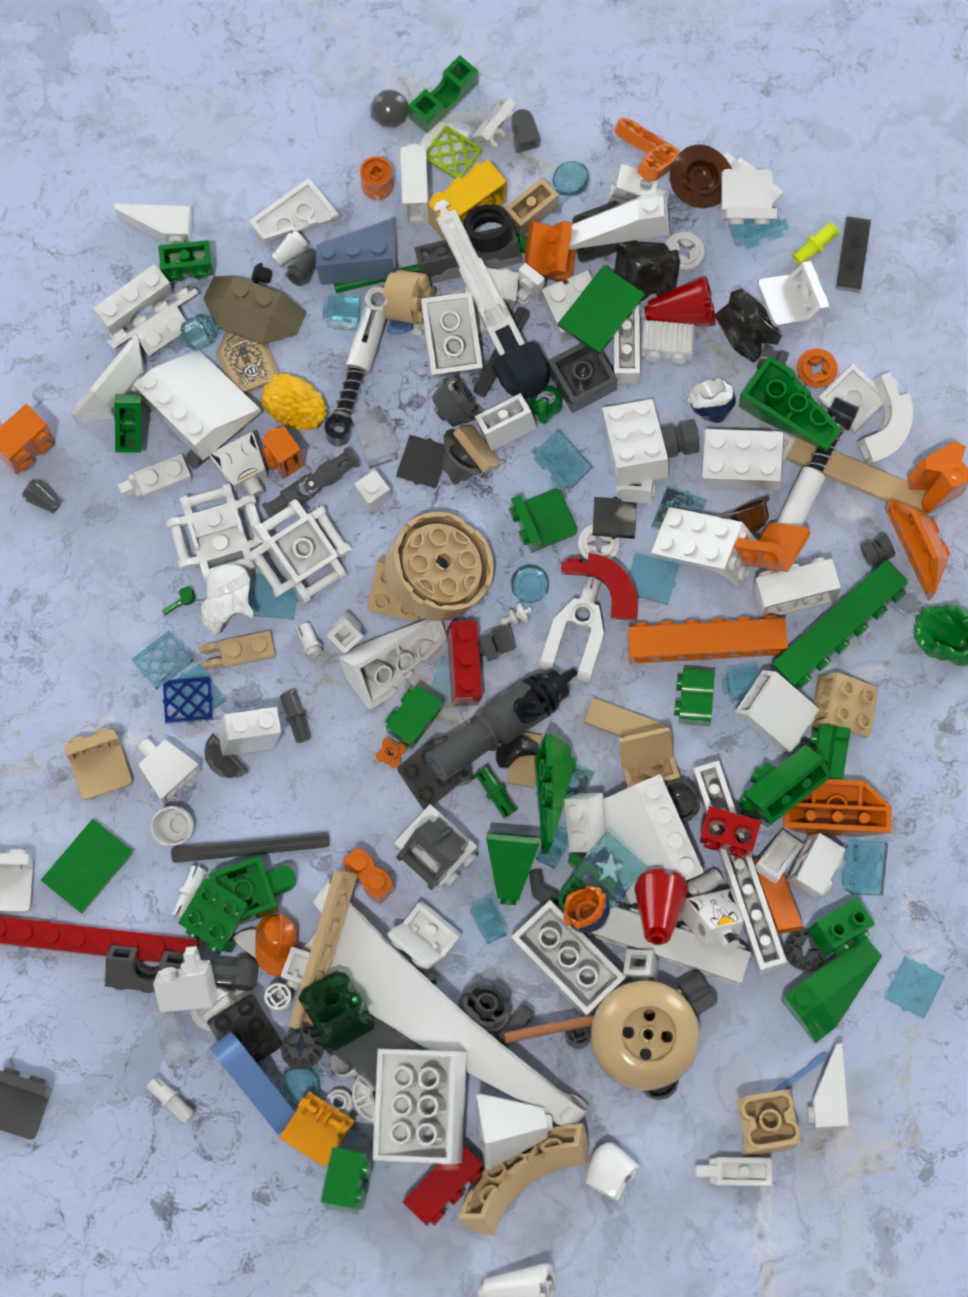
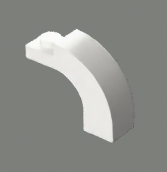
[857,372,913,465]

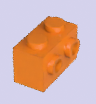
[262,425,304,480]

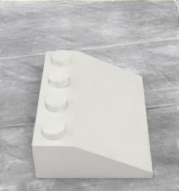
[133,349,261,460]
[603,774,704,904]
[373,1049,466,1164]

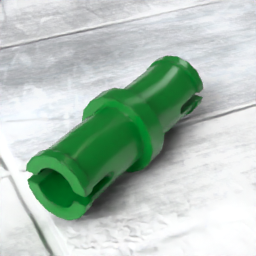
[475,766,518,819]

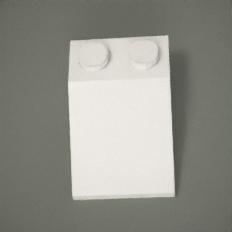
[421,292,483,379]

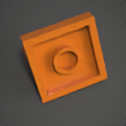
[523,221,576,284]

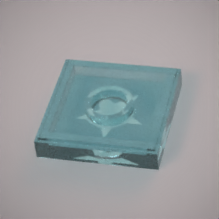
[572,832,647,908]

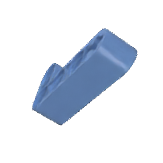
[209,1031,295,1134]

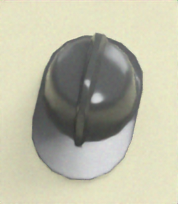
[441,429,482,485]

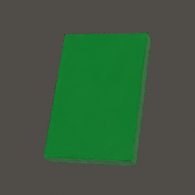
[558,265,645,355]
[41,819,134,914]

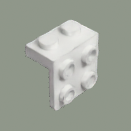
[721,169,777,225]
[757,261,829,327]
[0,849,33,912]
[387,901,462,969]

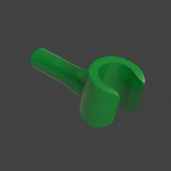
[162,587,195,616]

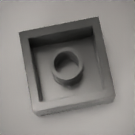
[548,343,618,413]

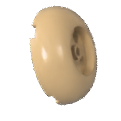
[591,981,700,1091]

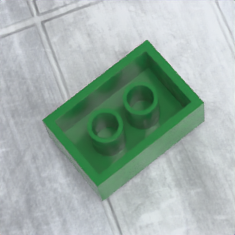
[320,1147,373,1215]

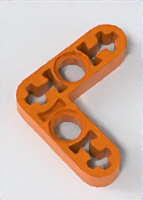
[614,118,680,181]

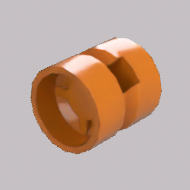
[360,156,394,200]

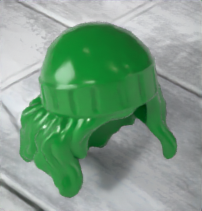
[914,604,968,666]

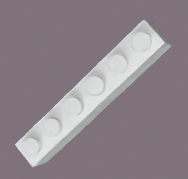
[586,900,751,987]

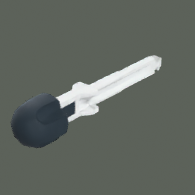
[434,200,550,399]

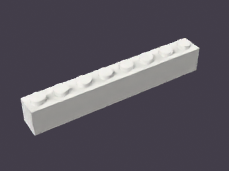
[693,760,787,976]

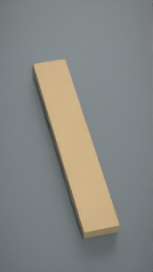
[784,435,926,511]
[289,870,357,1030]

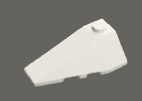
[339,619,447,710]

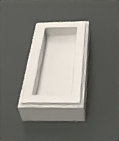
[755,829,804,884]

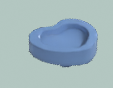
[387,320,412,335]

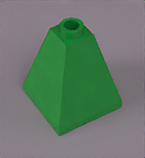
[486,832,541,905]

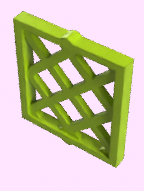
[426,125,483,179]

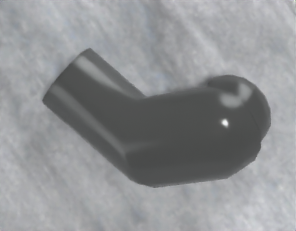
[529,871,560,905]

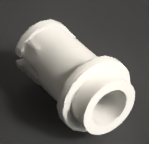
[295,623,322,658]

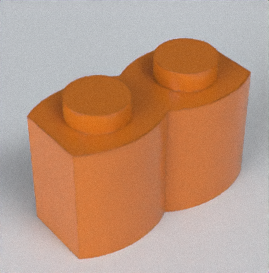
[343,848,395,904]

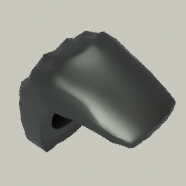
[495,736,539,768]

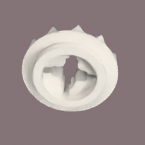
[664,232,704,271]
[578,523,619,560]

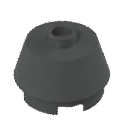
[432,375,481,427]
[458,982,511,1034]

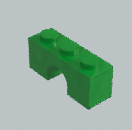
[408,55,478,134]

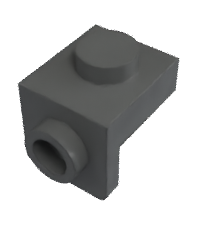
[478,624,516,662]

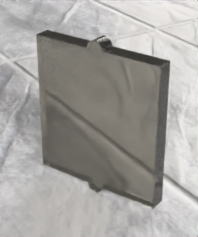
[396,435,445,489]
[592,497,636,539]

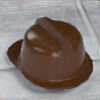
[719,496,769,534]

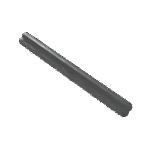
[171,832,330,863]

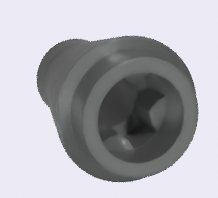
[286,248,316,286]
[22,479,62,514]

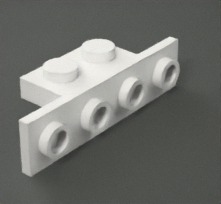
[107,286,198,356]

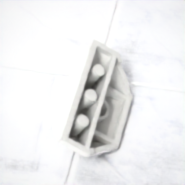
[71,334,145,423]

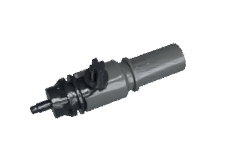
[425,668,577,781]

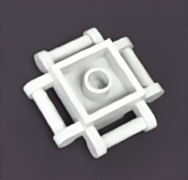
[166,483,263,583]
[247,499,352,604]

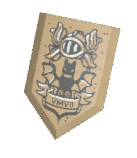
[216,331,279,394]

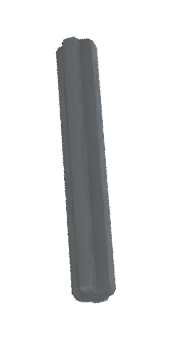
[474,307,530,397]

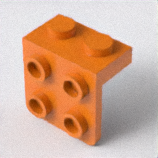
[733,523,811,572]

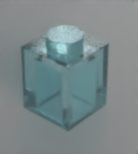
[322,296,360,331]
[722,665,760,702]

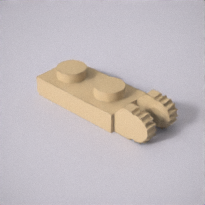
[199,631,276,670]

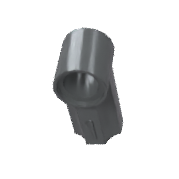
[204,958,257,991]

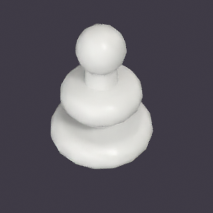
[499,603,532,626]

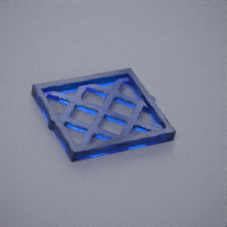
[163,677,213,724]

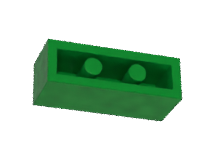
[744,745,832,825]

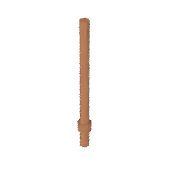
[504,1009,654,1043]

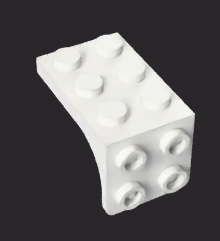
[651,507,757,588]

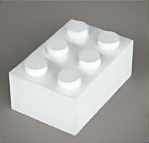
[602,399,669,487]
[702,429,785,491]
[752,557,841,619]

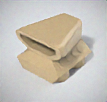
[736,1090,801,1157]

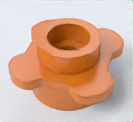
[376,738,406,768]

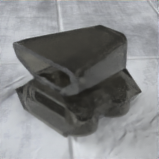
[614,241,680,301]
[715,288,782,363]

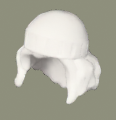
[201,564,253,637]

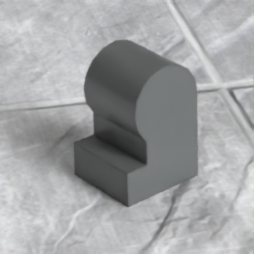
[511,109,540,154]
[677,971,718,1016]

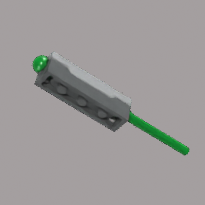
[334,224,527,293]

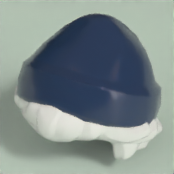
[687,378,736,423]

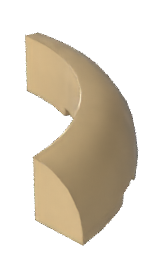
[459,1123,589,1236]

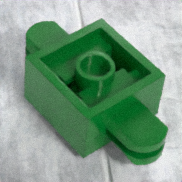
[209,856,296,926]

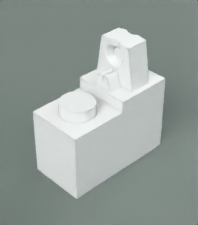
[153,946,218,1013]

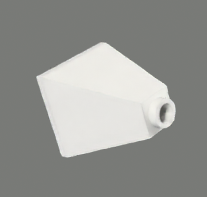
[476,1094,553,1170]

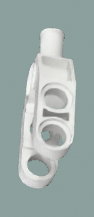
[539,577,604,684]

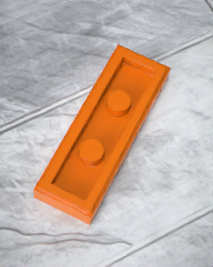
[752,859,803,934]

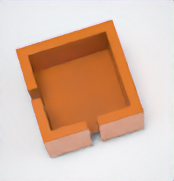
[0,404,55,475]

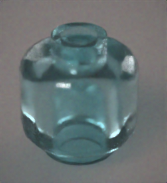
[179,314,219,351]

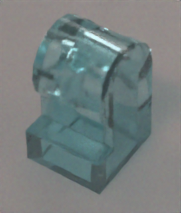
[536,826,569,869]
[470,898,507,944]

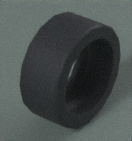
[463,204,513,253]

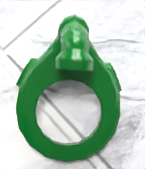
[529,386,562,424]

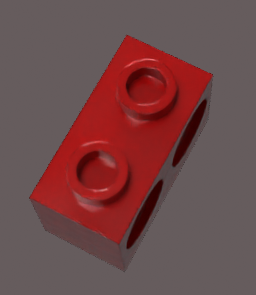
[700,806,761,859]

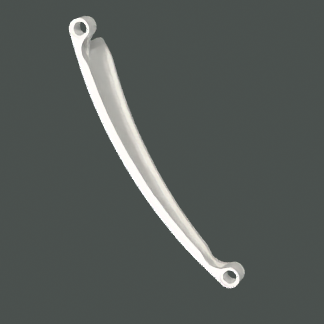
[302,879,589,1126]

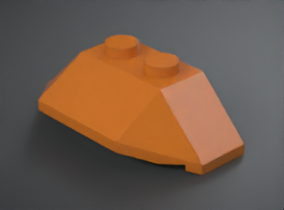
[885,499,950,600]
[783,779,892,837]

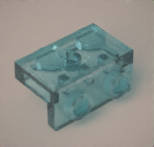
[728,206,789,249]
[531,430,593,488]
[842,837,888,896]

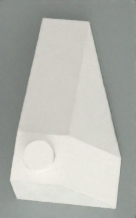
[569,192,669,250]

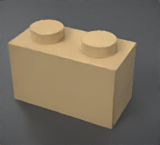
[504,177,559,235]

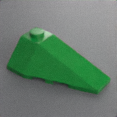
[739,356,841,451]
[534,733,576,854]
[781,938,882,1044]

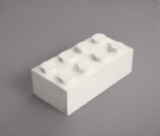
[511,900,626,1017]

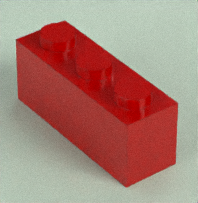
[447,621,482,706]
[403,1145,484,1227]

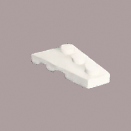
[249,178,340,243]

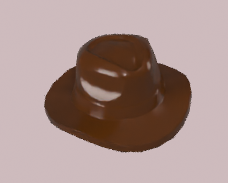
[669,144,732,209]

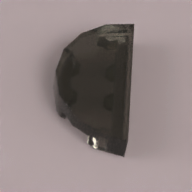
[204,733,249,778]

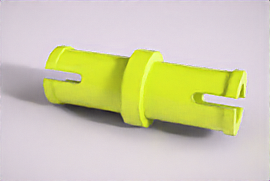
[791,222,840,266]

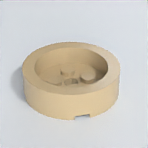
[384,512,493,621]

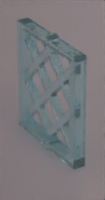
[131,631,194,690]

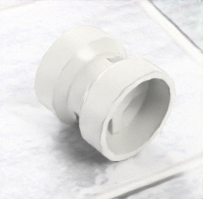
[264,983,293,1013]

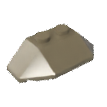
[203,276,307,345]

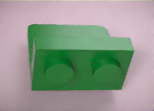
[508,489,577,553]
[178,879,248,954]

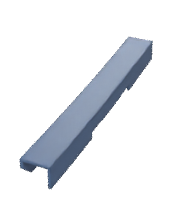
[771,1052,830,1092]

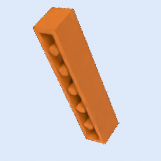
[627,615,788,664]

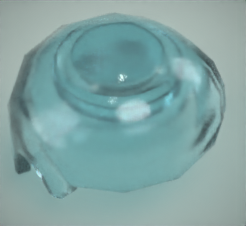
[552,161,590,199]
[510,563,549,604]
[279,1067,321,1105]

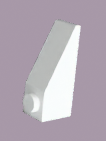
[114,204,192,244]
[807,1043,849,1130]

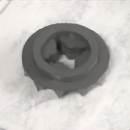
[784,928,826,971]
[280,1027,324,1070]

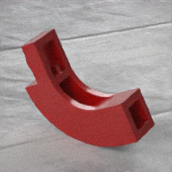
[561,553,638,621]

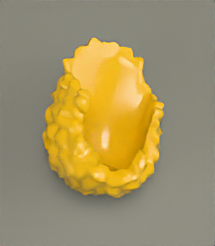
[261,373,327,431]

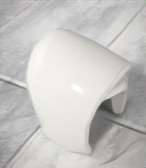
[585,1142,639,1201]

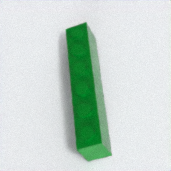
[771,560,908,689]

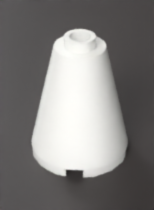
[479,1263,556,1297]

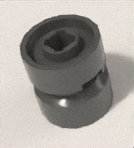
[660,420,699,458]

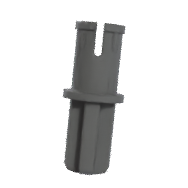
[280,691,310,743]

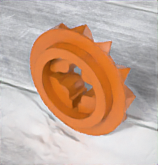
[797,349,838,389]

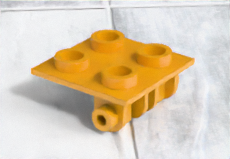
[279,1092,355,1167]

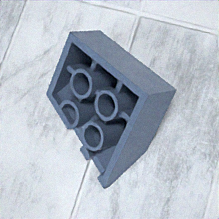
[316,216,396,285]

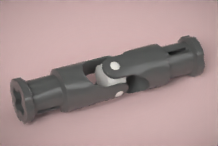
[262,447,360,518]

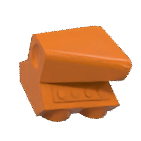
[907,441,968,513]

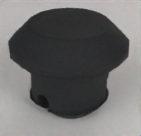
[252,263,272,284]

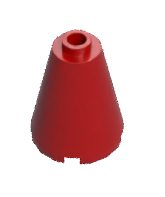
[644,277,716,327]
[634,869,688,945]

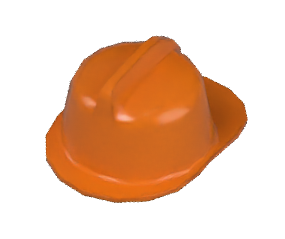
[255,914,298,976]

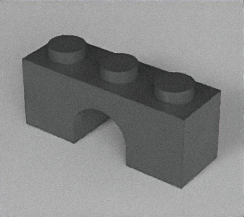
[105,945,185,993]

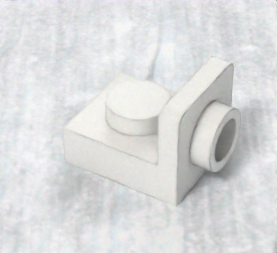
[280,946,310,992]

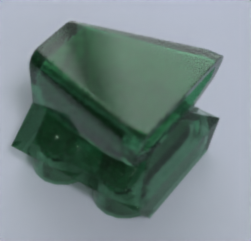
[298,970,375,1053]

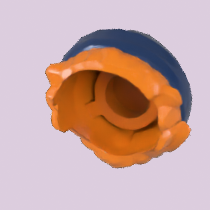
[563,886,610,933]

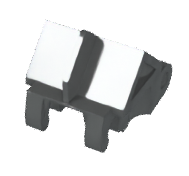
[396,817,468,890]

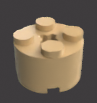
[383,269,435,324]

